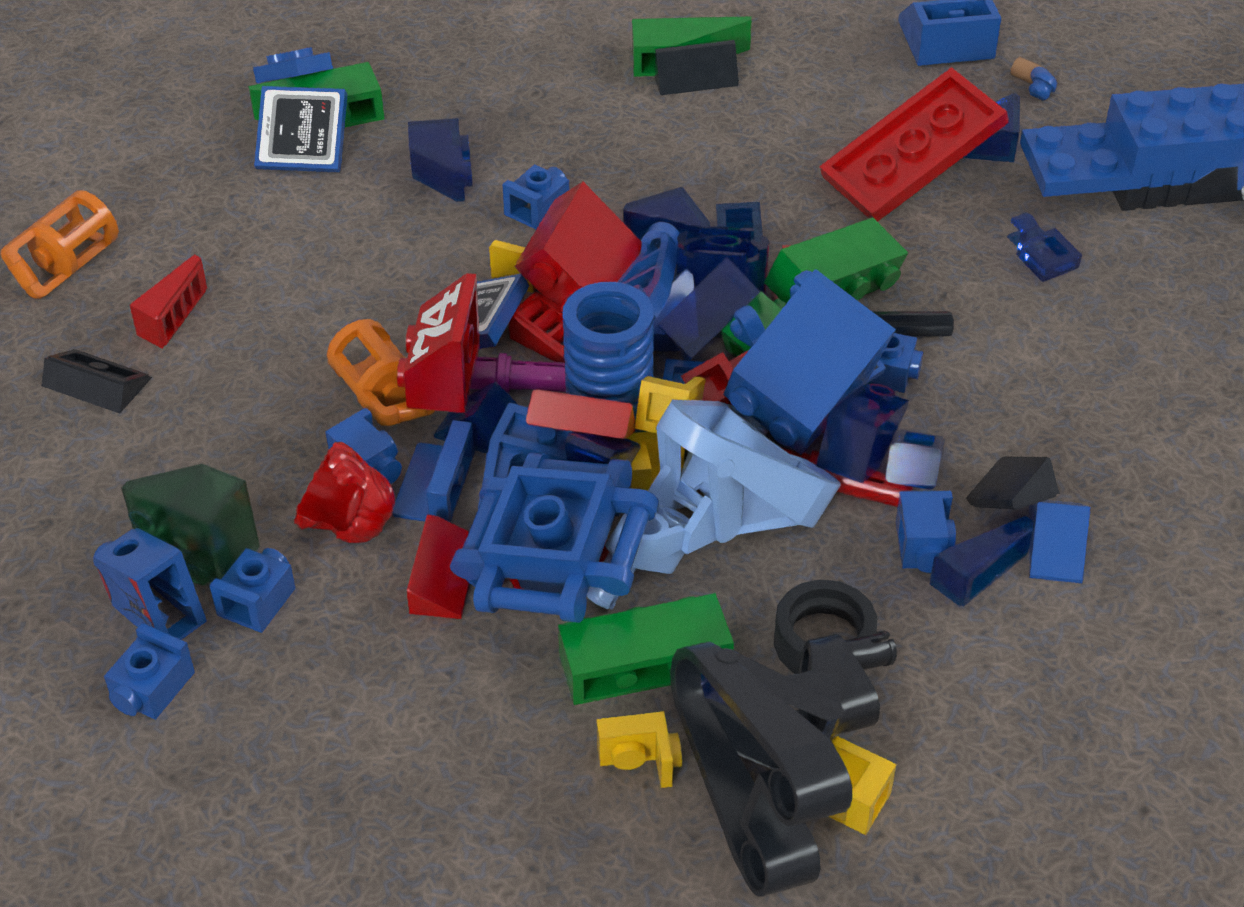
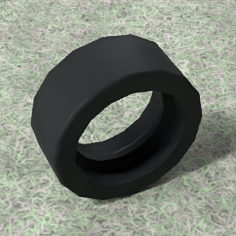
[773,579,878,674]

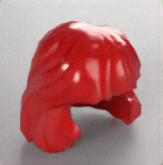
[294,442,395,543]

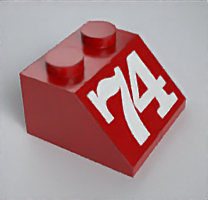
[397,273,480,413]

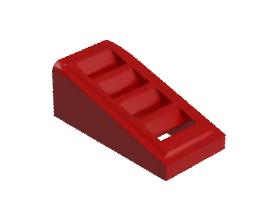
[130,254,207,349]
[509,292,565,363]

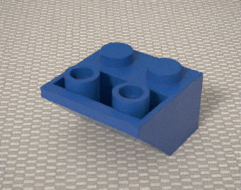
[898,0,1001,66]

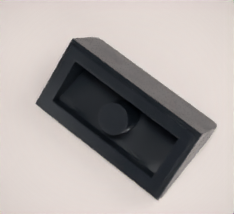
[655,40,739,95]
[41,349,152,414]
[966,456,1060,510]

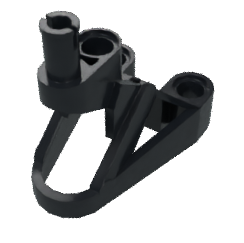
[670,630,897,896]

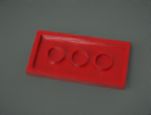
[819,67,1009,222]

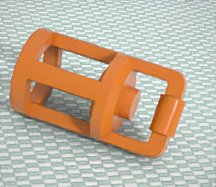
[1,190,119,299]
[327,319,436,426]

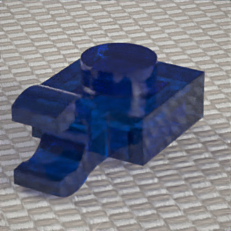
[1007,212,1082,282]

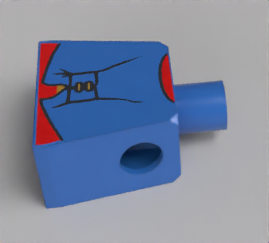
[93,528,207,640]

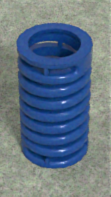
[563,282,654,456]

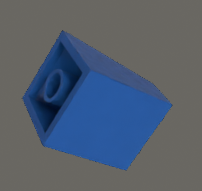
[723,269,896,455]

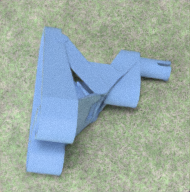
[587,400,841,610]

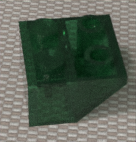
[121,464,260,585]

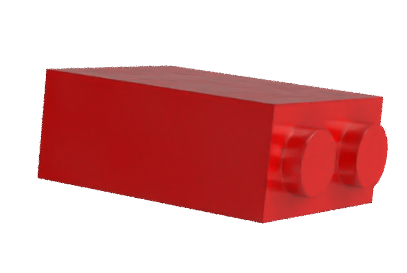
[514,181,642,313]

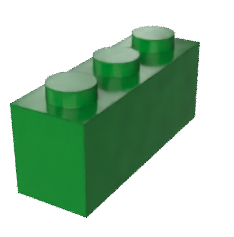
[764,217,908,304]
[558,593,734,705]

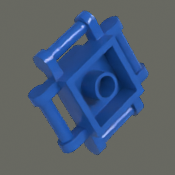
[450,453,659,623]

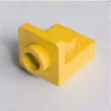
[596,711,682,788]

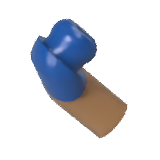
[1010,57,1057,101]

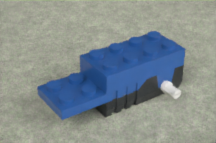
[1020,84,1244,211]

